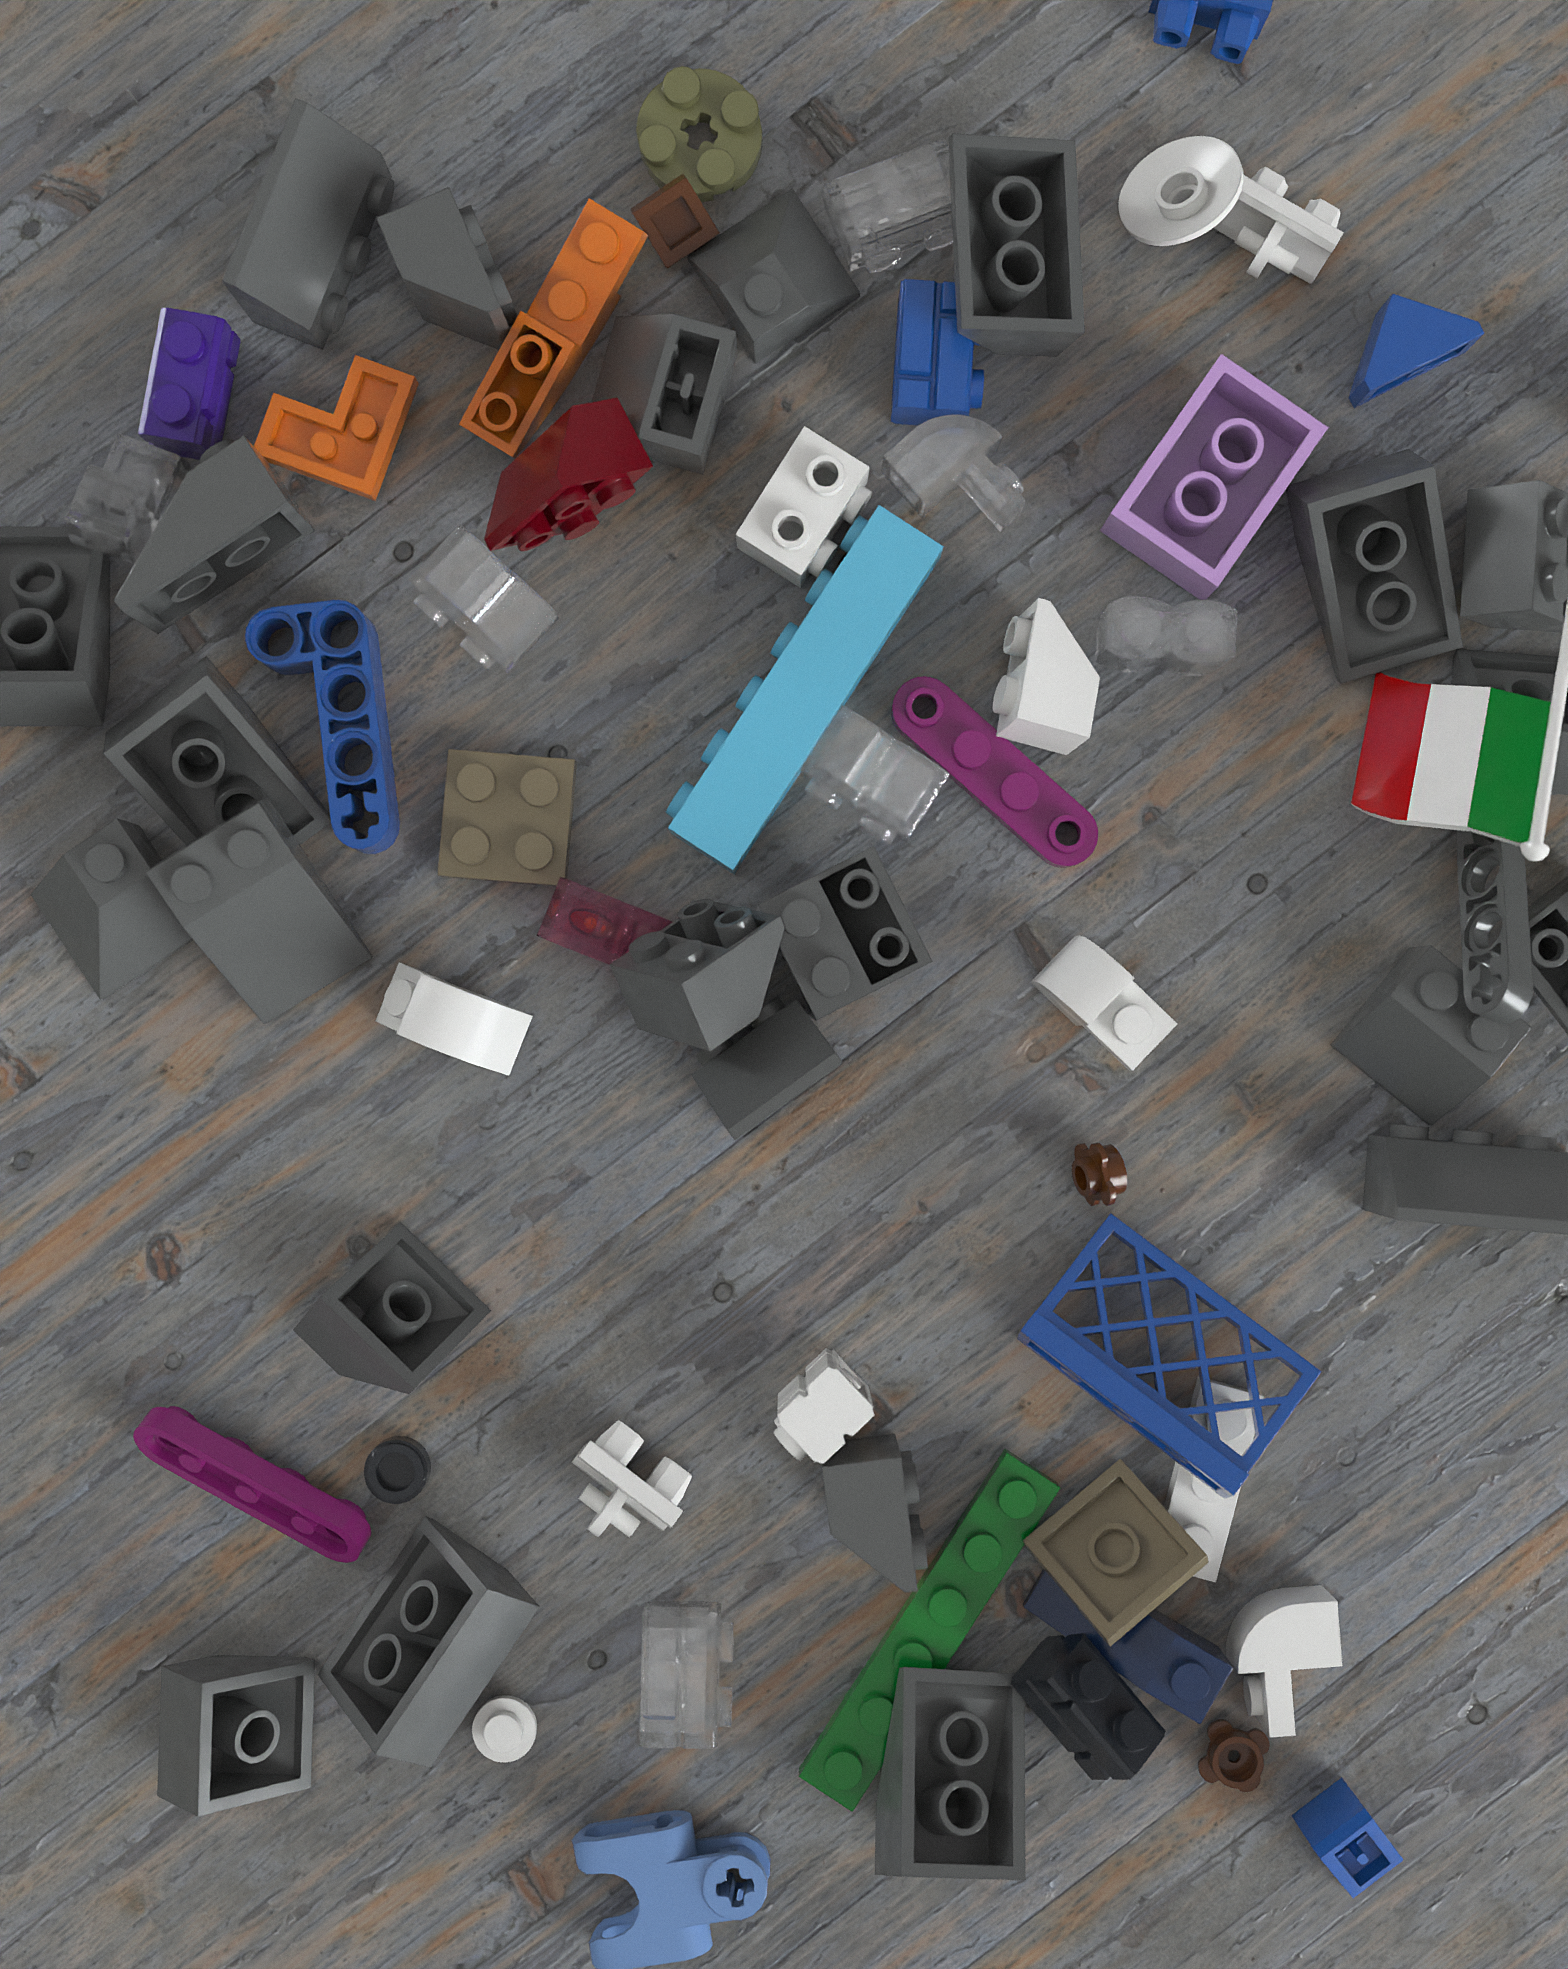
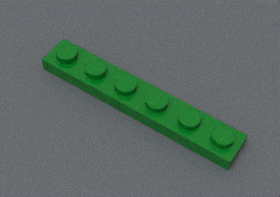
[799,1448,1061,1812]

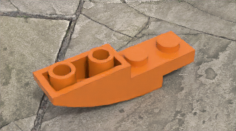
[459,198,648,458]

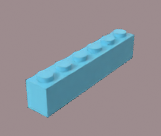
[666,505,944,874]

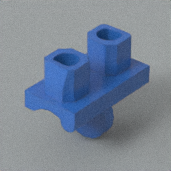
[1148,0,1273,64]

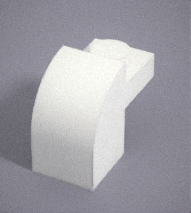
[1031,935,1177,1071]
[376,962,533,1075]
[1226,1585,1342,1737]

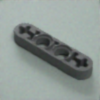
[1456,830,1533,1025]

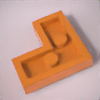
[254,355,419,501]

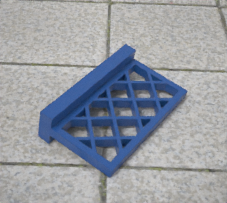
[1016,1213,1322,1499]

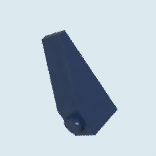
[1023,1568,1233,1725]

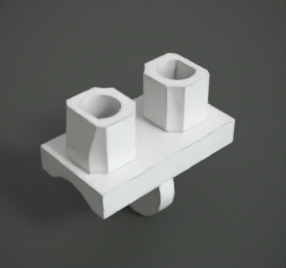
[1214,167,1344,284]
[571,1420,692,1537]

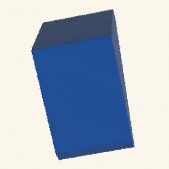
[1348,294,1484,408]
[1291,1777,1403,1898]

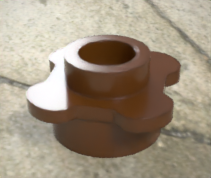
[1072,1142,1127,1206]
[1198,1719,1270,1792]

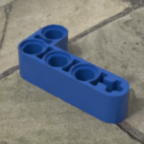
[245,600,400,854]

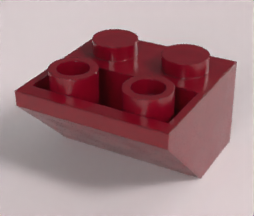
[484,397,653,551]

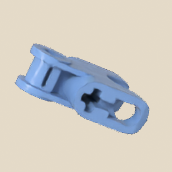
[572,1810,771,1969]

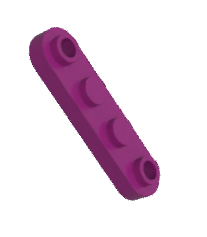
[891,676,1098,868]
[133,1406,372,1563]

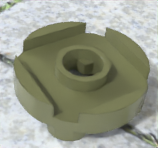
[636,66,762,203]

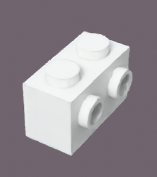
[736,426,872,588]

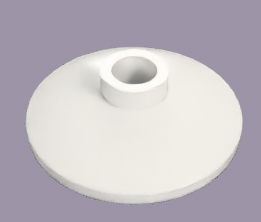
[1118,136,1244,246]

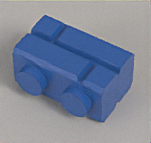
[890,279,984,428]

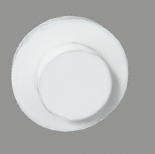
[472,1695,537,1762]

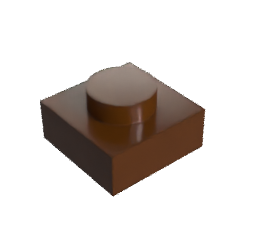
[630,174,720,268]

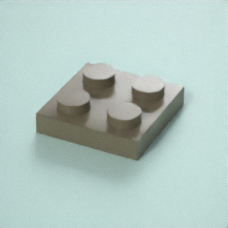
[437,749,577,887]
[1023,1459,1209,1647]

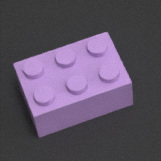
[1100,354,1328,602]

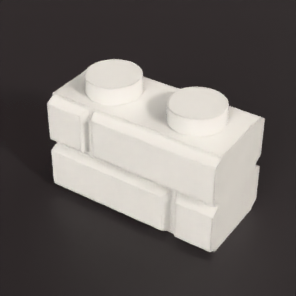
[773,1348,874,1464]

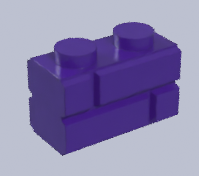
[138,307,241,460]

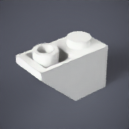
[993,598,1100,755]

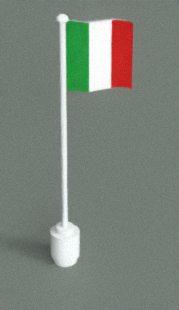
[1351,599,1568,861]

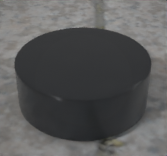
[364,1436,431,1504]

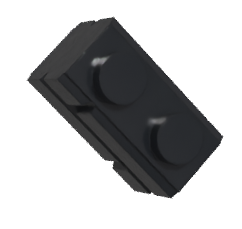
[1010,1633,1166,1780]

